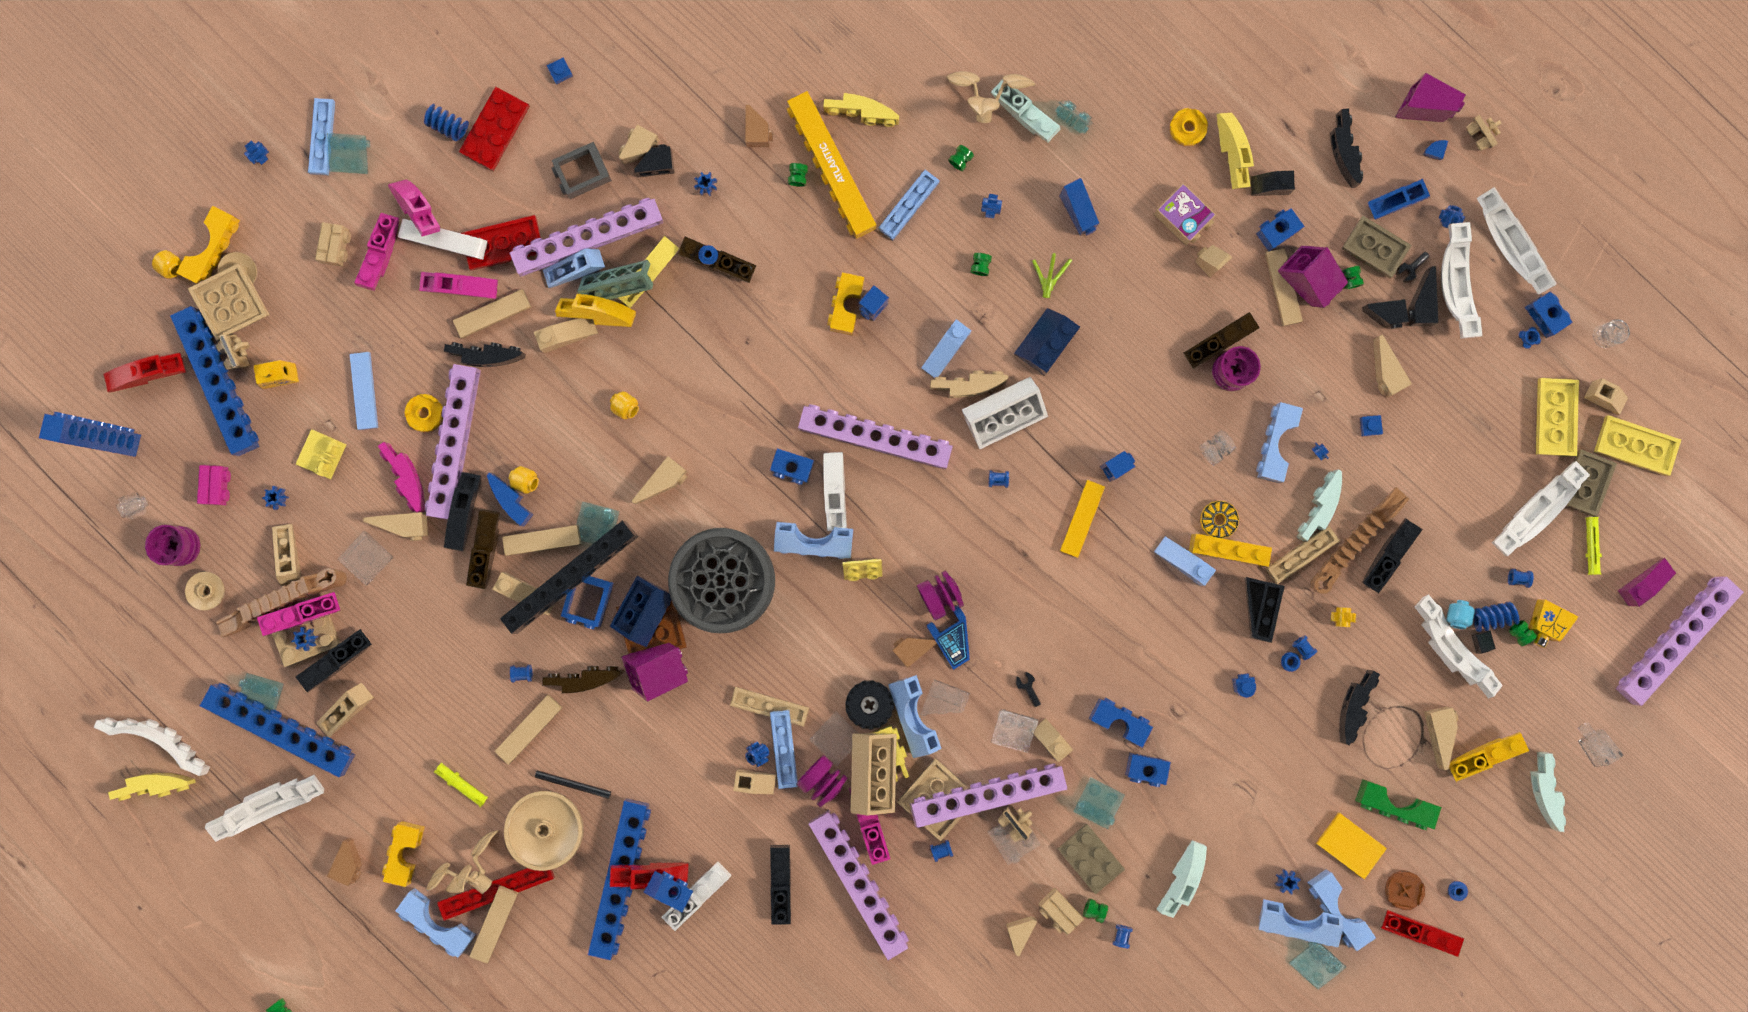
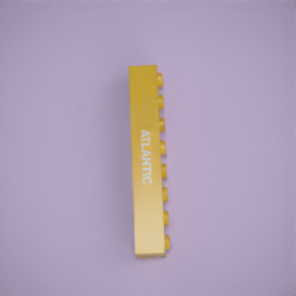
[786,91,877,239]

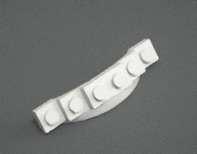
[1476,187,1557,295]
[1441,222,1482,339]
[1491,461,1590,556]
[1415,594,1503,699]
[94,717,210,776]
[205,775,324,842]

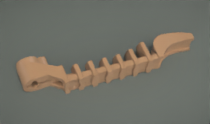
[1310,487,1409,594]
[216,568,347,637]

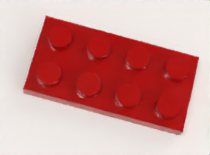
[459,86,530,172]
[461,215,541,271]

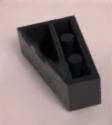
[1244,577,1285,643]

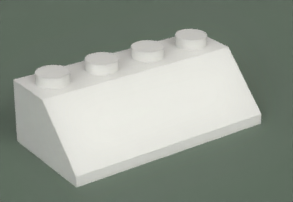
[962,377,1048,449]

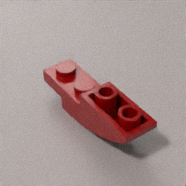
[103,352,186,393]
[609,863,689,889]
[1381,910,1464,957]

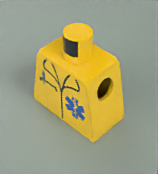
[254,360,299,389]
[1529,599,1578,648]

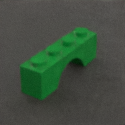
[1355,779,1442,831]

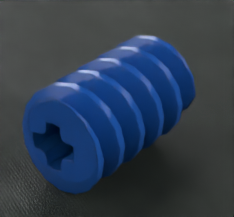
[424,104,469,141]
[1473,602,1520,632]

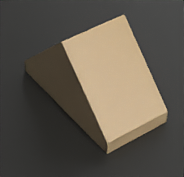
[1006,916,1037,956]

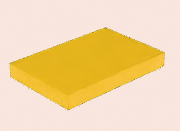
[1316,812,1387,879]

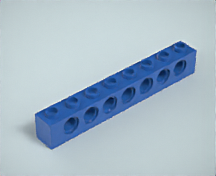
[170,306,260,456]
[39,411,141,457]
[200,683,356,777]
[588,799,651,960]

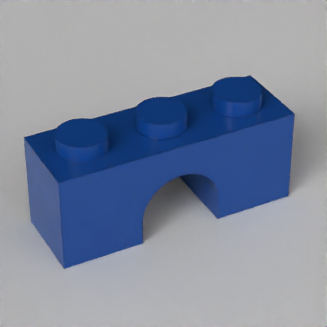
[1089,697,1153,748]

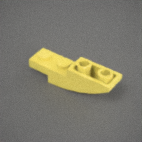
[824,93,899,127]
[1217,113,1254,189]
[618,236,679,308]
[108,773,196,801]

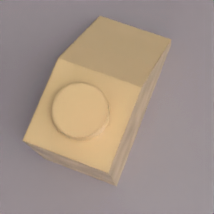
[1195,245,1232,277]
[1031,718,1073,762]

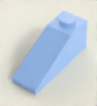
[543,249,605,288]
[921,319,972,378]
[1154,536,1216,586]

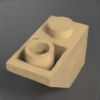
[619,125,660,164]
[1584,378,1628,415]
[733,769,776,794]

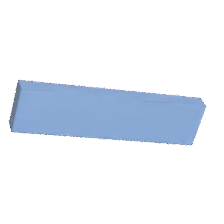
[308,98,335,176]
[878,170,940,241]
[350,352,378,430]
[770,710,798,789]

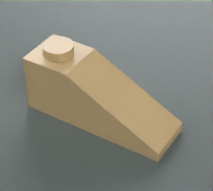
[534,318,598,353]
[1373,334,1412,398]
[632,456,688,504]
[363,512,428,541]
[272,524,301,587]
[492,572,554,616]
[317,683,374,737]
[1424,707,1458,770]

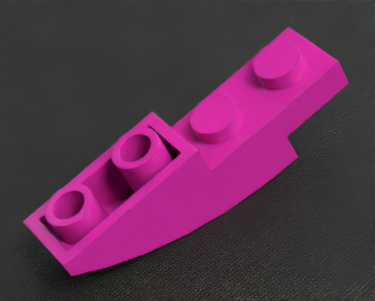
[388,179,440,237]
[354,213,400,291]
[419,272,498,299]
[378,442,425,513]
[257,592,341,636]
[849,787,890,865]

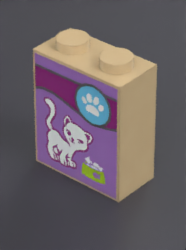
[1154,183,1216,245]

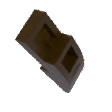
[677,236,756,283]
[1183,312,1260,369]
[466,509,500,589]
[542,666,623,694]

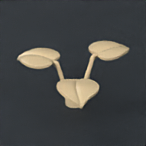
[946,71,1036,123]
[426,830,500,894]

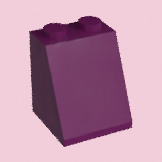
[1395,73,1466,122]
[1278,245,1348,308]
[621,643,688,702]

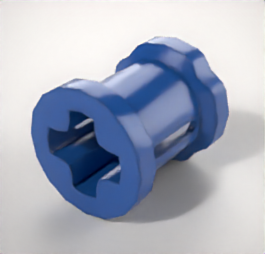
[988,470,1009,488]
[1508,569,1534,588]
[1292,635,1317,661]
[510,664,533,683]
[930,840,953,862]
[1113,924,1133,949]

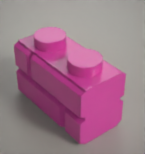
[197,465,231,506]

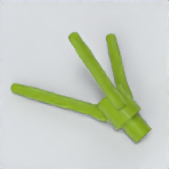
[1032,253,1072,298]

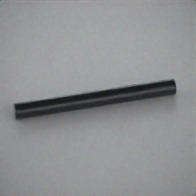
[535,770,611,799]

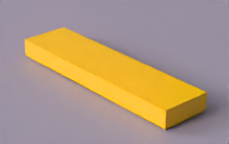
[1060,480,1105,558]

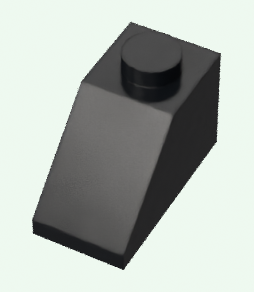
[634,144,675,178]
[1251,171,1295,196]
[1362,299,1409,329]

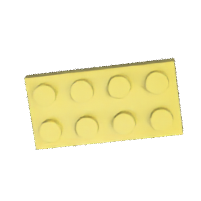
[1536,378,1579,456]
[1594,415,1681,476]

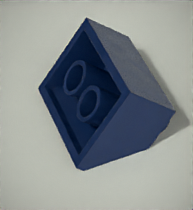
[1014,308,1080,376]
[610,575,671,647]

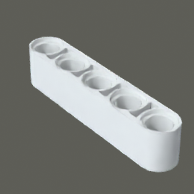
[398,219,488,260]

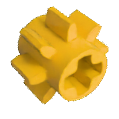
[1331,607,1356,627]

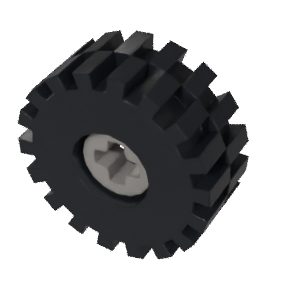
[845,680,894,730]

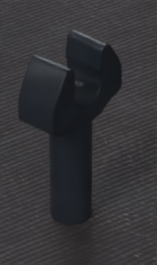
[1396,252,1430,282]
[1016,672,1041,707]

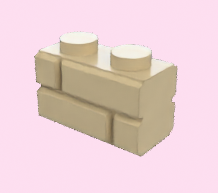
[315,222,351,267]
[1039,888,1084,935]

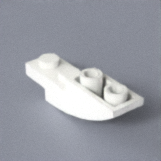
[824,452,847,531]
[662,862,731,931]

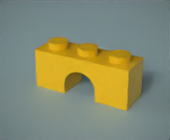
[827,272,864,336]
[382,821,425,887]

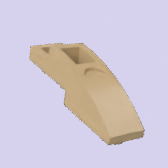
[930,371,1008,398]

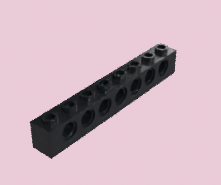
[500,520,639,634]

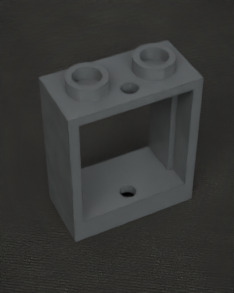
[551,142,612,199]

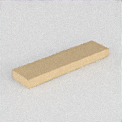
[1265,248,1303,326]
[453,289,531,339]
[502,525,581,556]
[1265,525,1340,584]
[730,687,809,727]
[494,695,563,765]
[469,886,518,964]

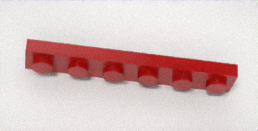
[437,868,555,921]

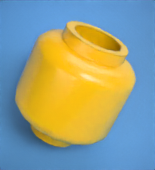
[152,250,182,279]
[610,391,639,420]
[508,466,539,494]

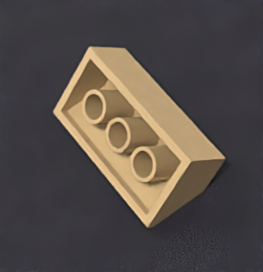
[851,733,897,816]

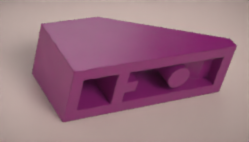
[1618,558,1676,607]

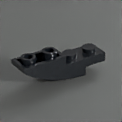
[1330,108,1363,188]
[444,342,526,367]
[444,472,482,552]
[1362,518,1423,594]
[295,629,372,693]
[1339,670,1380,746]
[770,845,791,925]

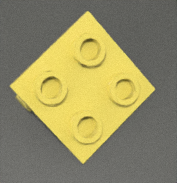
[296,429,347,479]
[843,559,883,581]

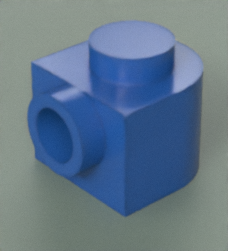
[1232,673,1256,698]

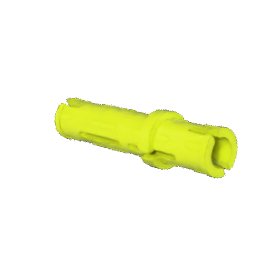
[1585,517,1602,575]
[434,763,488,807]

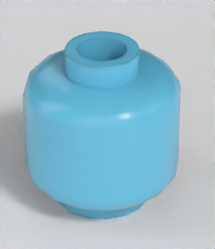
[1446,600,1475,630]

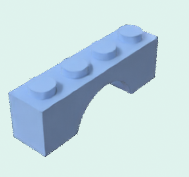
[1256,402,1303,483]
[774,522,853,559]
[888,675,941,758]
[1307,869,1376,951]
[395,888,477,958]
[1259,899,1343,947]

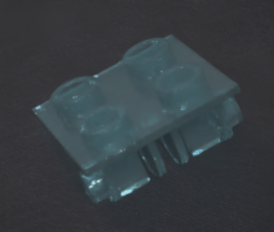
[1055,100,1093,134]
[327,133,370,174]
[576,502,620,544]
[239,673,284,719]
[1073,777,1125,829]
[1289,942,1346,990]

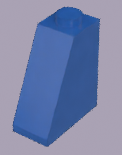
[1059,178,1099,236]

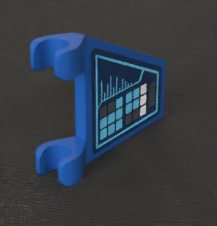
[926,606,970,670]

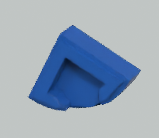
[1423,140,1448,160]

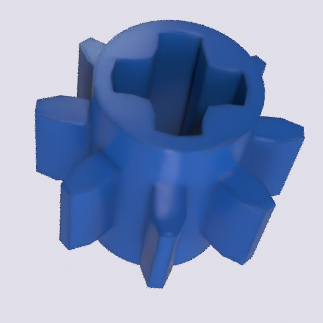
[244,140,269,165]
[694,172,717,196]
[981,194,1002,218]
[1439,205,1465,228]
[262,486,289,510]
[291,627,318,651]
[745,741,769,767]
[1275,869,1300,895]

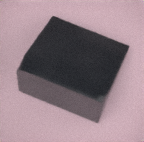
[1471,630,1496,654]

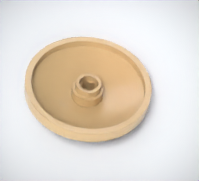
[504,791,583,871]

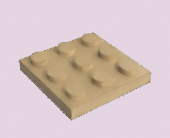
[188,263,269,341]
[270,592,340,667]
[897,758,974,841]

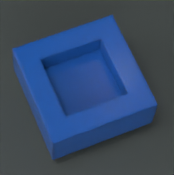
[547,57,573,85]
[1360,415,1383,437]

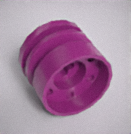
[1212,346,1261,391]
[145,525,201,566]
[916,570,964,621]
[796,755,848,807]

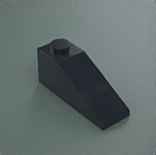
[1407,266,1439,327]

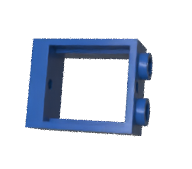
[561,576,614,630]

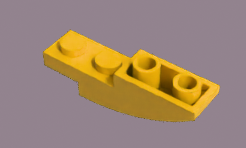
[555,294,636,327]
[1449,732,1529,782]

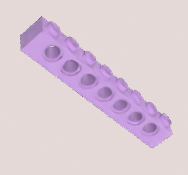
[509,198,663,277]
[425,364,481,519]
[798,404,953,470]
[1616,577,1744,706]
[910,763,1067,828]
[809,810,909,960]

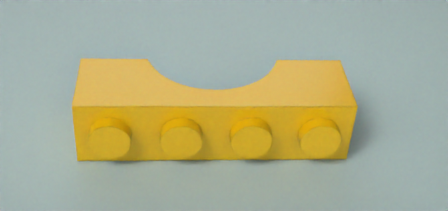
[176,205,240,284]
[1189,534,1272,567]

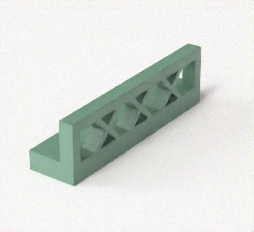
[577,260,654,300]

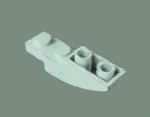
[991,79,1061,143]
[1297,469,1342,541]
[1530,752,1566,832]
[1157,840,1207,918]

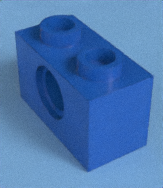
[1256,208,1305,252]
[859,285,889,321]
[1525,291,1573,338]
[770,448,814,485]
[1100,451,1135,482]
[1125,753,1171,787]
[644,871,693,912]

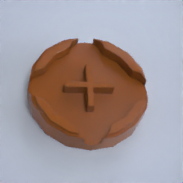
[1385,871,1425,910]

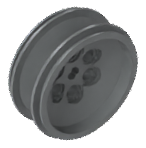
[668,528,775,633]

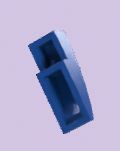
[1367,179,1430,220]
[487,472,534,527]

